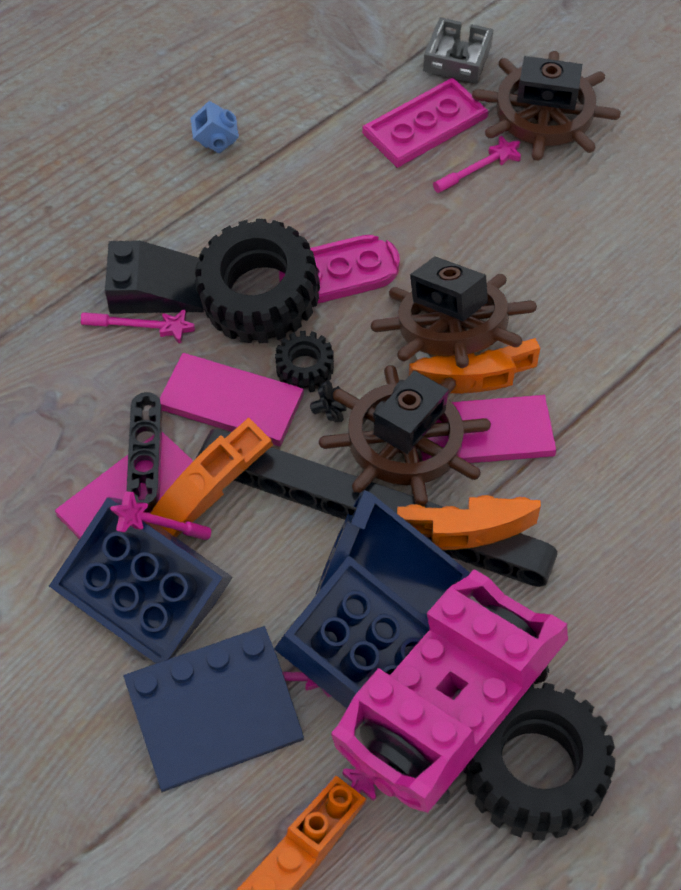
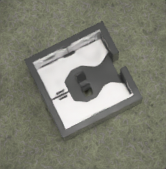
[423,17,494,84]

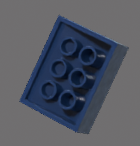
[49,497,233,663]
[274,556,430,723]
[123,626,304,792]

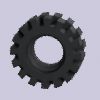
[275,331,334,393]

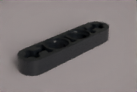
[126,392,162,513]

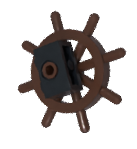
[472,51,621,161]
[370,256,537,368]
[318,365,491,506]

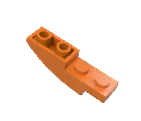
[409,338,541,394]
[150,417,273,537]
[397,495,541,550]
[237,776,366,890]

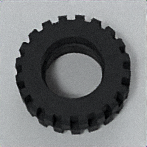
[195,219,320,344]
[463,682,616,840]

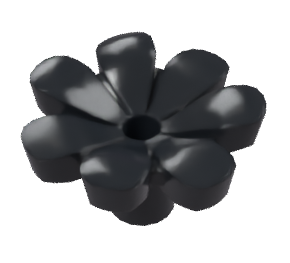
[310,380,347,423]

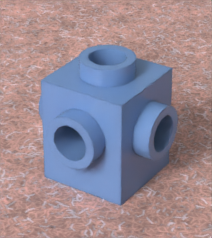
[191,101,239,154]

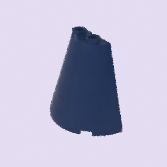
[315,490,470,619]

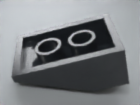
[105,240,204,314]

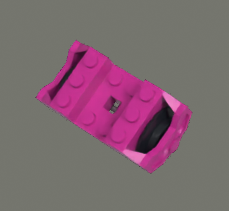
[331,569,568,813]

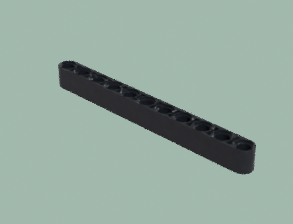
[196,429,558,587]

